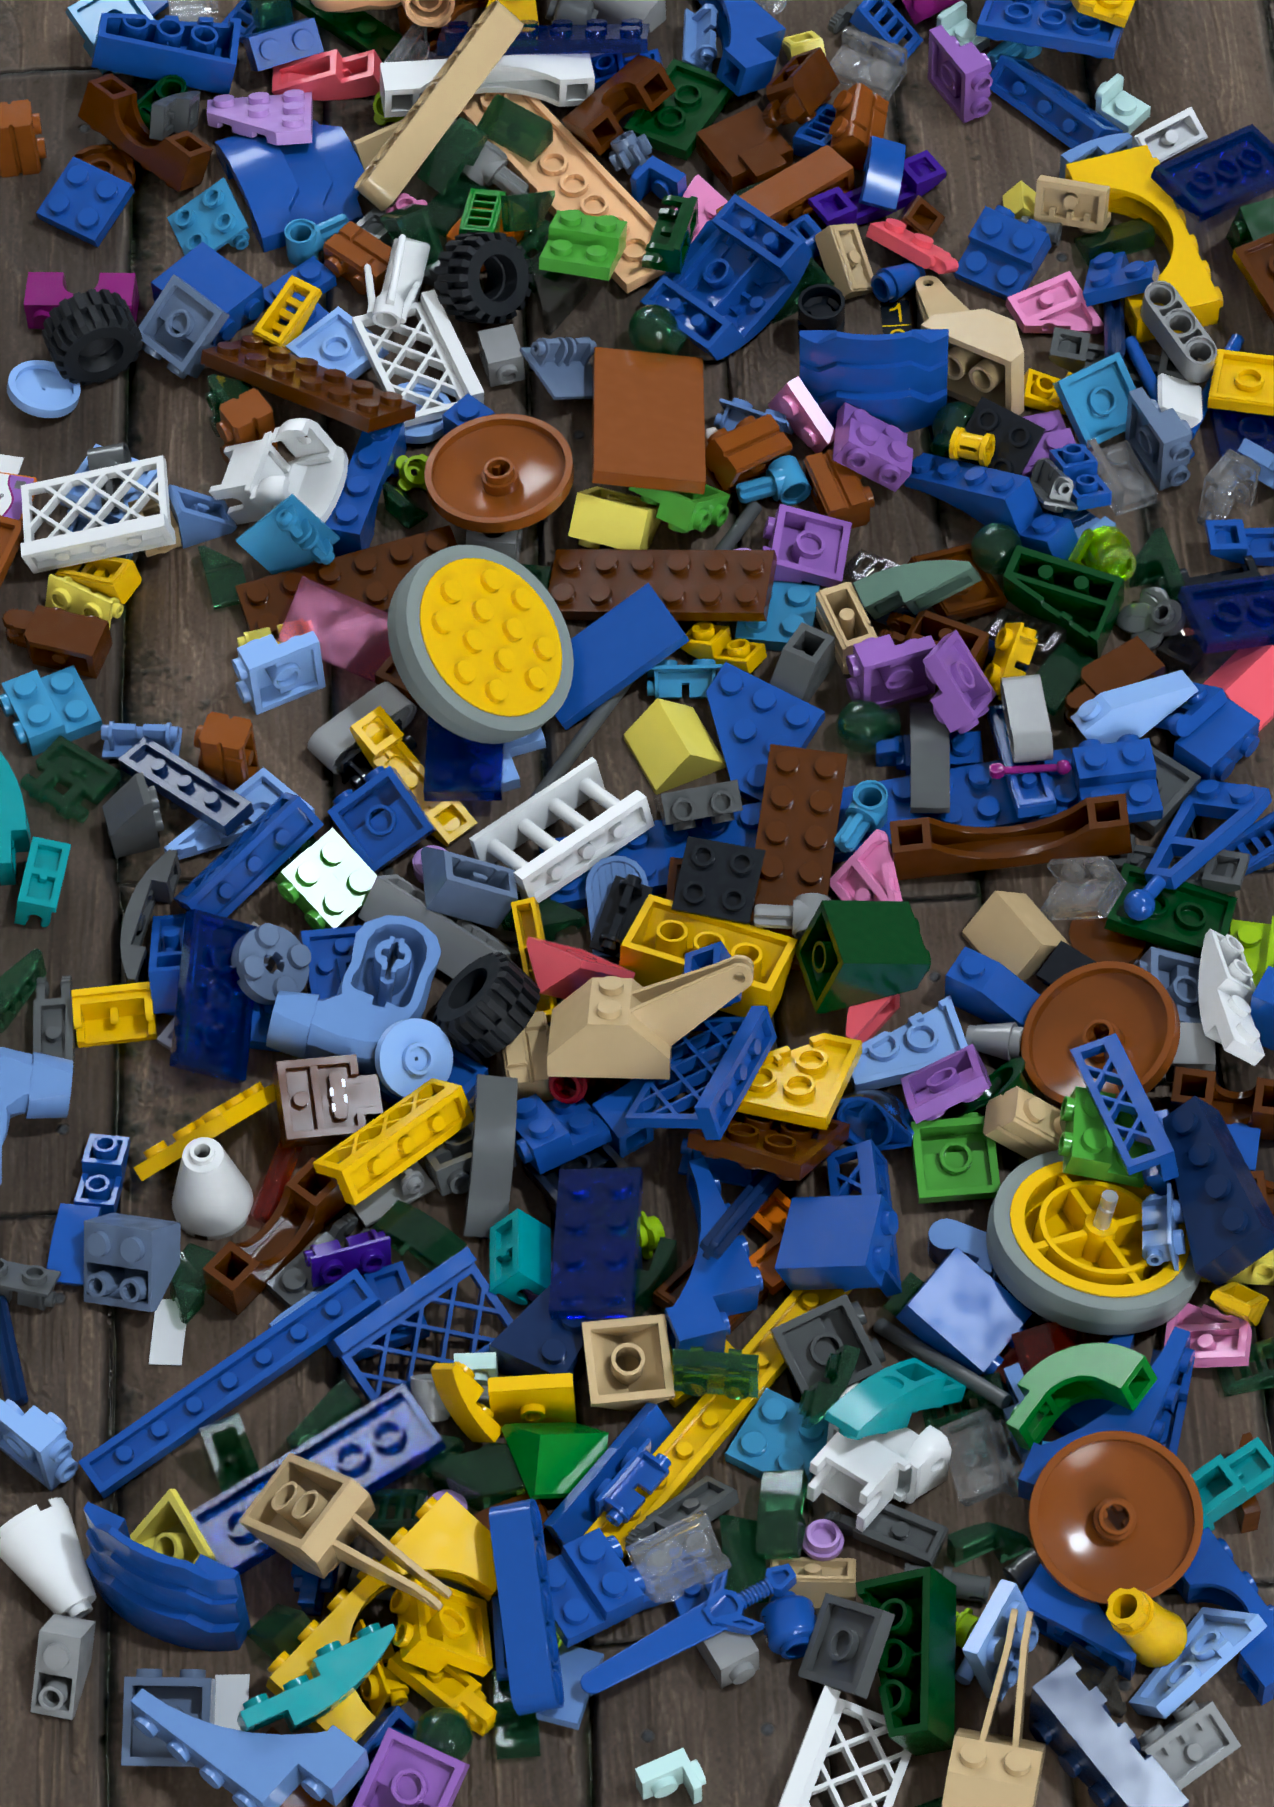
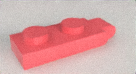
[866,218,959,274]

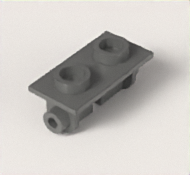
[1030,458,1078,513]
[0,1258,61,1311]

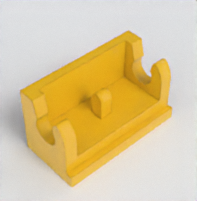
[71,982,157,1048]

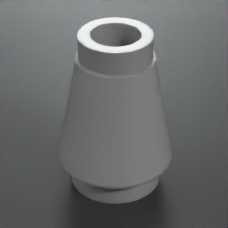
[965,1022,1024,1061]

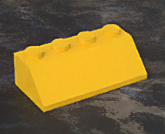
[619,894,798,1018]

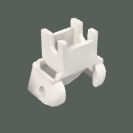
[209,418,349,525]
[806,1383,952,1532]

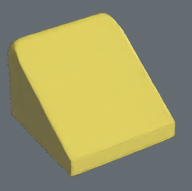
[782,30,826,61]

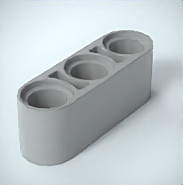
[1140,280,1217,383]
[1000,674,1053,763]
[307,682,417,775]

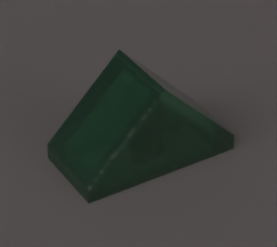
[380,203,444,266]
[199,1413,265,1507]
[247,1603,311,1660]

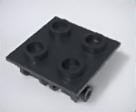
[949,397,1046,475]
[671,836,766,925]

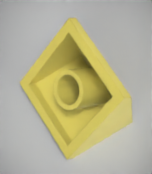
[623,698,726,795]
[130,1489,216,1564]

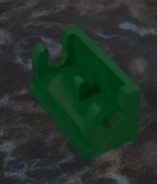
[642,195,698,274]

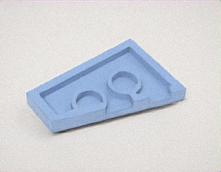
[1128,1607,1267,1719]

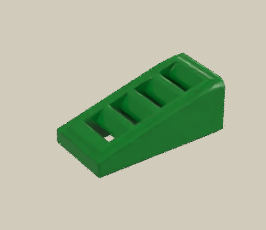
[459,188,506,234]

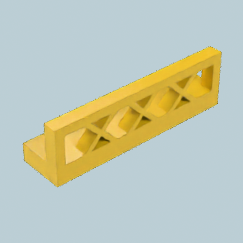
[313,1078,474,1206]

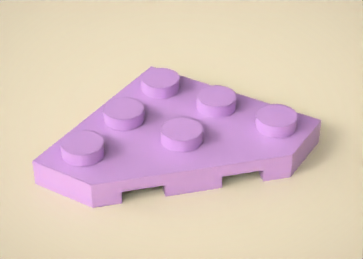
[207,89,313,145]

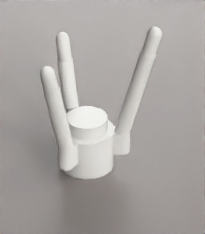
[364,234,421,329]

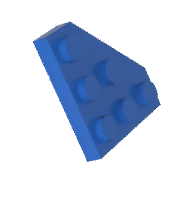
[706,662,825,803]

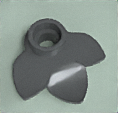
[1115,587,1186,651]

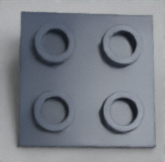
[520,337,597,400]

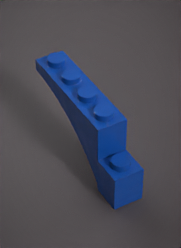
[698,0,786,96]
[903,452,1084,563]
[665,1157,764,1365]
[1018,1327,1195,1501]

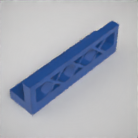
[990,55,1123,149]
[173,792,324,932]
[1070,1033,1179,1182]
[827,1139,902,1297]

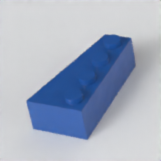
[91,13,242,94]

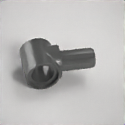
[87,442,132,513]

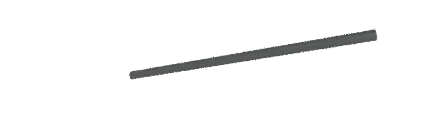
[528,501,762,799]

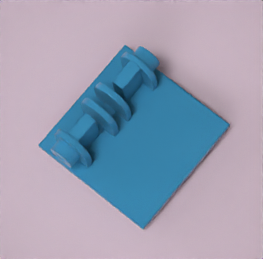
[167,177,250,255]
[236,493,340,575]

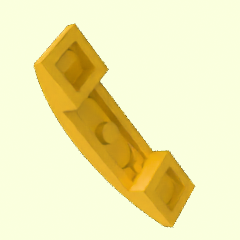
[350,706,478,846]

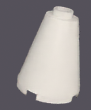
[172,1137,254,1240]
[0,1497,97,1618]

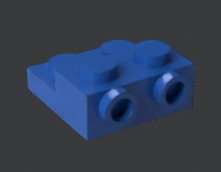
[953,205,1052,301]
[1071,734,1163,823]
[327,766,436,874]
[515,1094,612,1175]
[547,1528,646,1648]

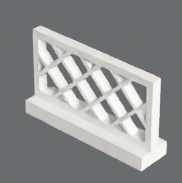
[352,289,484,427]
[20,455,176,574]
[778,1685,912,1807]

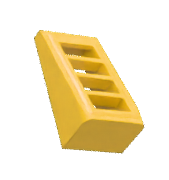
[252,275,322,347]
[55,557,142,604]
[1210,1281,1269,1327]

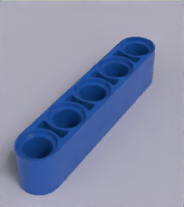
[489,1499,564,1716]

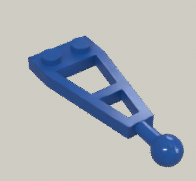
[1123,779,1272,921]

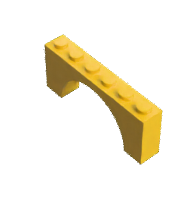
[1065,145,1224,343]
[266,1492,498,1742]

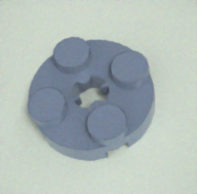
[231,923,312,1005]

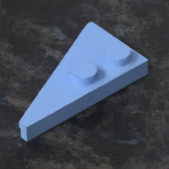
[164,767,315,860]

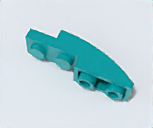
[0,751,31,886]
[824,1358,966,1440]
[1191,1437,1274,1531]
[237,1623,396,1734]

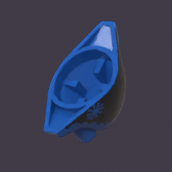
[832,1089,914,1151]

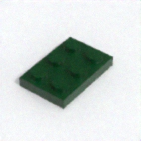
[624,58,734,161]
[1104,863,1238,959]

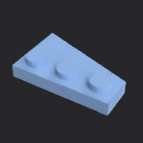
[850,995,968,1091]

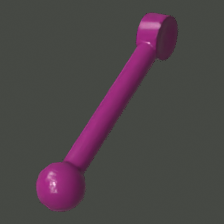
[989,759,1071,779]

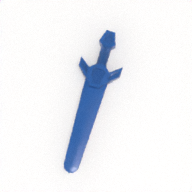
[580,1563,797,1694]

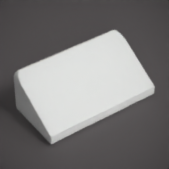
[1132,107,1208,163]
[382,238,430,303]
[1157,373,1203,428]

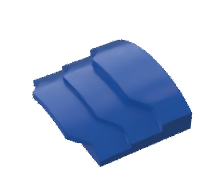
[215,120,364,253]
[640,194,813,361]
[799,329,949,433]
[83,1502,251,1651]

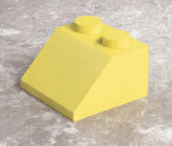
[568,486,661,550]

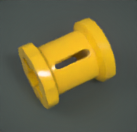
[949,427,996,467]

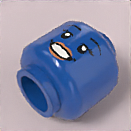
[760,1591,817,1660]

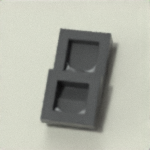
[149,91,201,141]

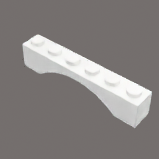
[380,50,595,118]

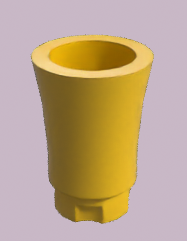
[1106,1587,1187,1668]

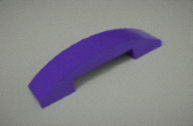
[808,150,947,226]

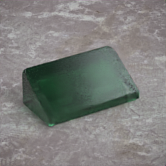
[476,94,553,162]
[1074,218,1155,267]
[719,1515,769,1603]

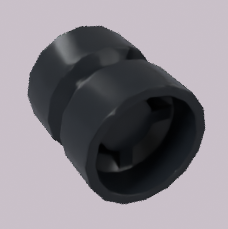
[798,284,845,339]

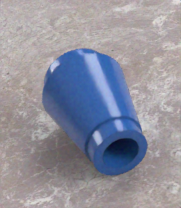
[871,262,926,302]

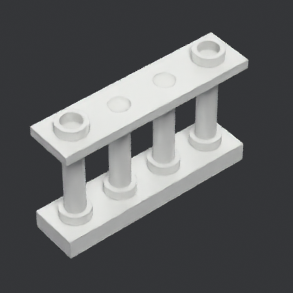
[469,757,655,904]

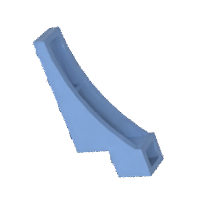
[130,1688,370,1807]

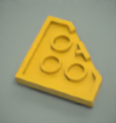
[736,1033,862,1130]
[134,1081,276,1181]

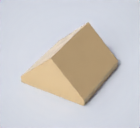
[962,890,1070,981]
[581,1314,675,1412]

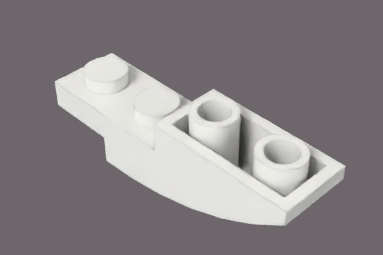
[1198,928,1265,1066]

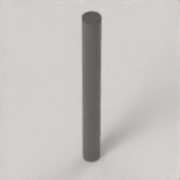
[873,1318,1012,1410]

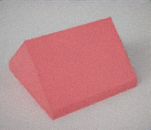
[1203,645,1274,732]
[526,936,635,999]

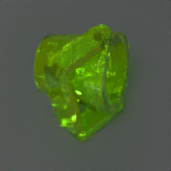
[1068,526,1136,581]

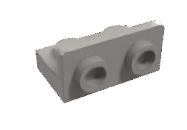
[1138,1700,1241,1790]

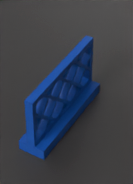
[625,1006,777,1140]
[325,1246,514,1426]

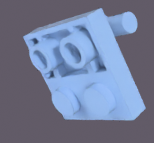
[955,1579,1040,1702]

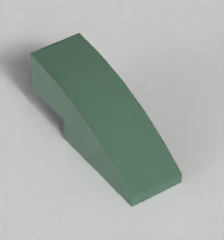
[853,560,982,620]

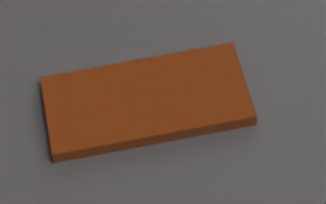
[592,347,706,494]

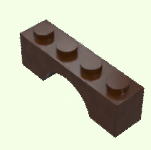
[78,73,213,192]
[202,1157,347,1316]

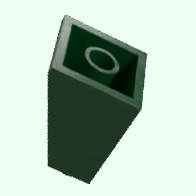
[795,900,931,1014]

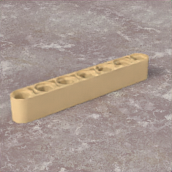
[354,0,524,211]

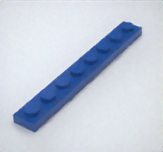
[78,1268,381,1499]

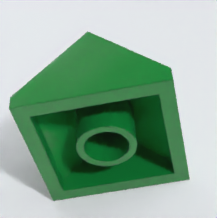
[501,1422,609,1499]

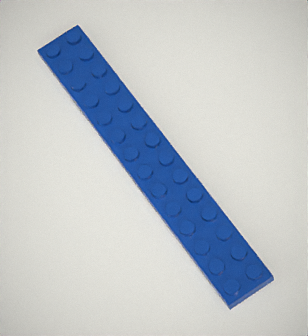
[538,748,1079,913]

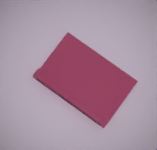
[277,576,391,683]

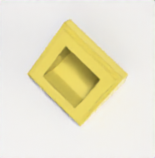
[1002,181,1037,221]

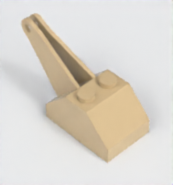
[915,275,1024,415]
[547,955,754,1080]
[238,1453,452,1611]
[942,1608,1046,1807]

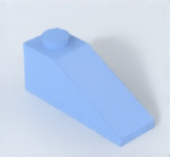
[1070,670,1199,744]

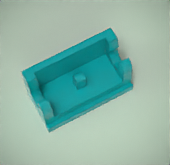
[14,836,71,927]
[490,1208,551,1305]

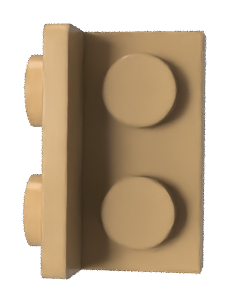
[1033,175,1111,233]

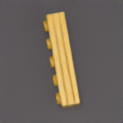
[511,897,558,1023]

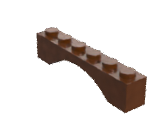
[890,793,1132,881]

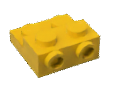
[390,1576,493,1677]

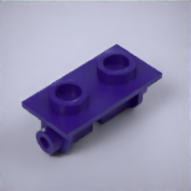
[303,1229,392,1288]

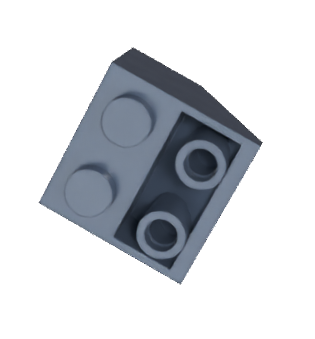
[421,847,518,929]
[84,1212,181,1312]

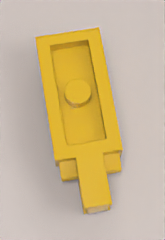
[387,1650,497,1737]

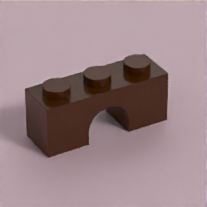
[562,54,676,156]
[1170,1066,1274,1140]

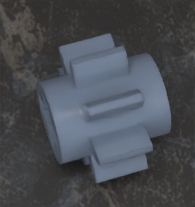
[608,130,653,175]

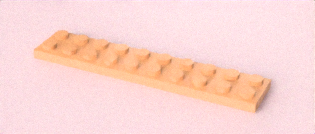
[458,93,666,294]

